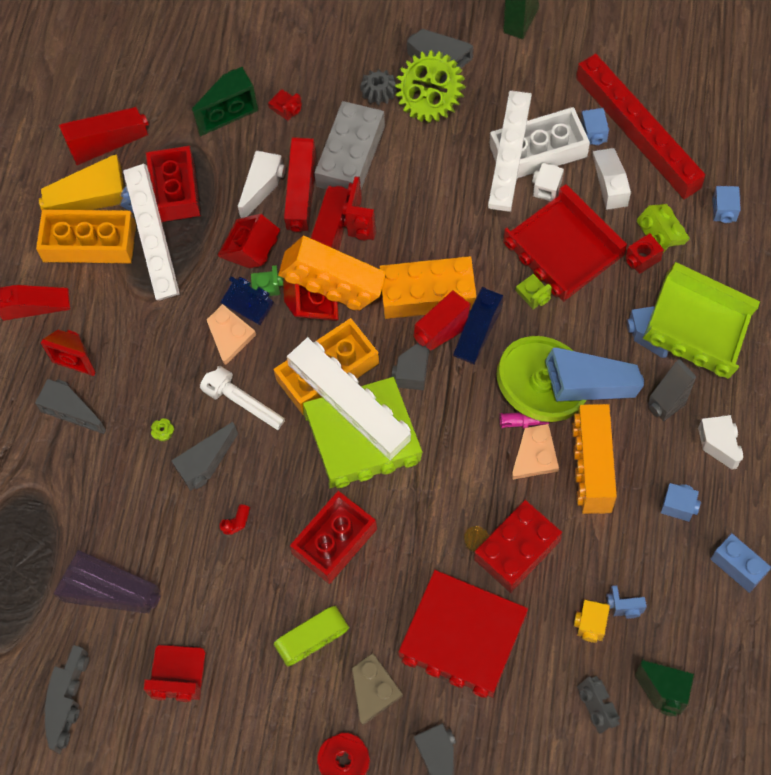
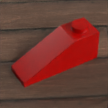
[0,285,70,321]

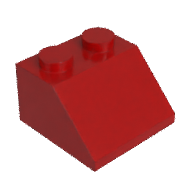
[218,214,281,268]

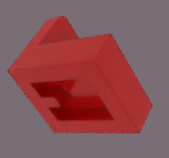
[268,89,302,121]

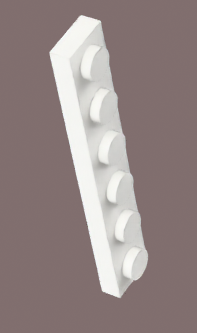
[488,91,532,212]
[123,164,180,301]

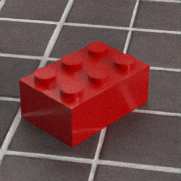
[146,146,200,222]
[290,491,377,584]
[474,500,563,593]

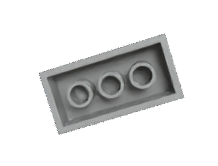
[315,101,385,189]

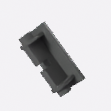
[577,676,620,734]

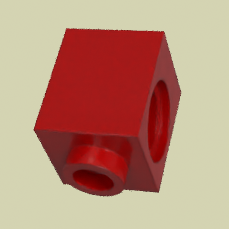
[626,233,664,274]

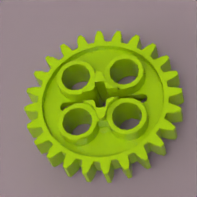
[395,50,465,123]

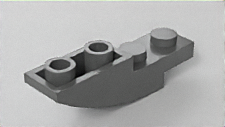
[45,645,89,754]

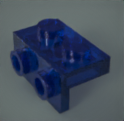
[220,276,274,326]

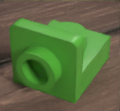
[251,265,284,298]

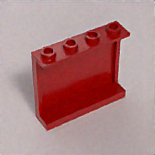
[504,184,627,302]
[398,570,528,698]

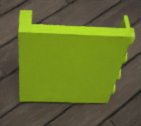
[643,262,760,379]
[303,377,422,488]

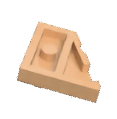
[207,304,256,365]
[512,424,559,479]

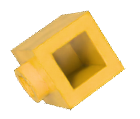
[574,600,610,642]

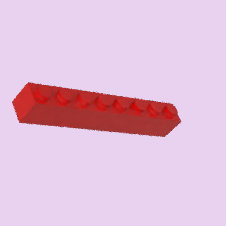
[576,53,706,199]

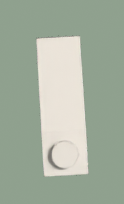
[592,148,631,210]
[238,151,286,218]

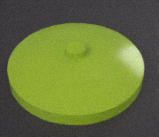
[497,336,586,422]

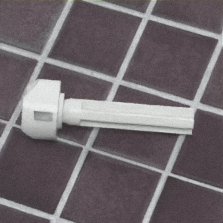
[200,366,285,430]

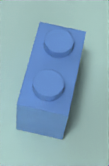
[711,534,771,593]

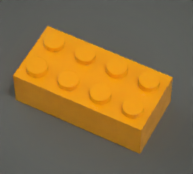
[36,210,136,263]
[278,235,386,311]
[380,256,477,319]
[273,318,379,415]
[572,404,617,514]

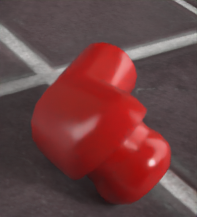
[219,504,250,535]

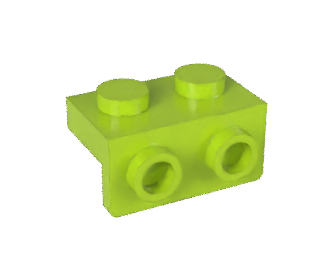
[637,204,690,253]

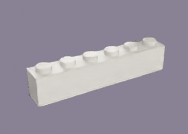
[287,337,411,460]

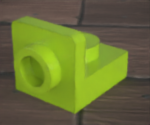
[515,274,552,309]

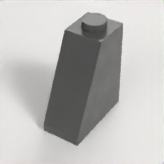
[407,29,473,83]

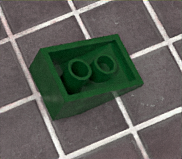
[192,67,258,137]

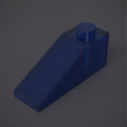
[453,287,503,365]

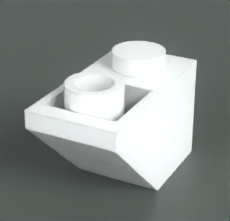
[698,415,743,469]

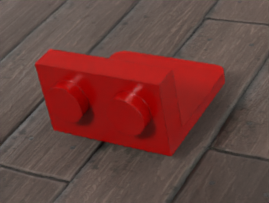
[342,176,376,240]
[144,645,206,702]

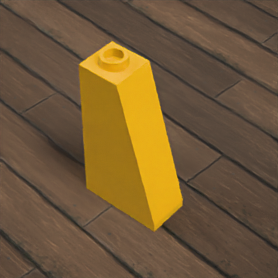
[39,155,124,211]

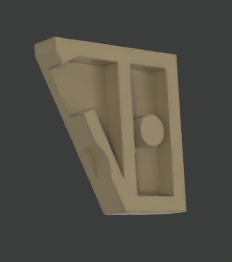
[352,653,403,725]

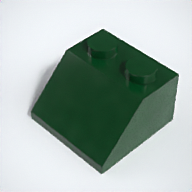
[635,660,694,717]

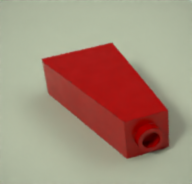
[59,107,149,165]
[284,137,318,232]
[310,186,349,251]

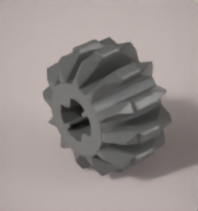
[360,68,397,107]

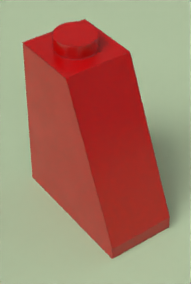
[413,290,471,350]

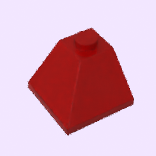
[283,279,338,321]
[41,329,96,376]

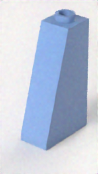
[545,348,644,401]

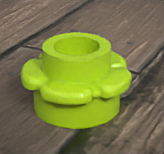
[151,418,174,441]

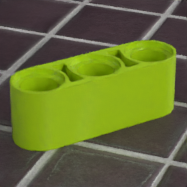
[274,606,350,666]

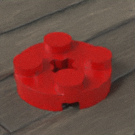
[317,733,370,775]

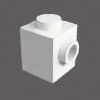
[532,163,564,201]

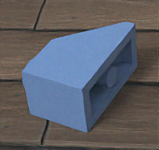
[627,306,669,358]

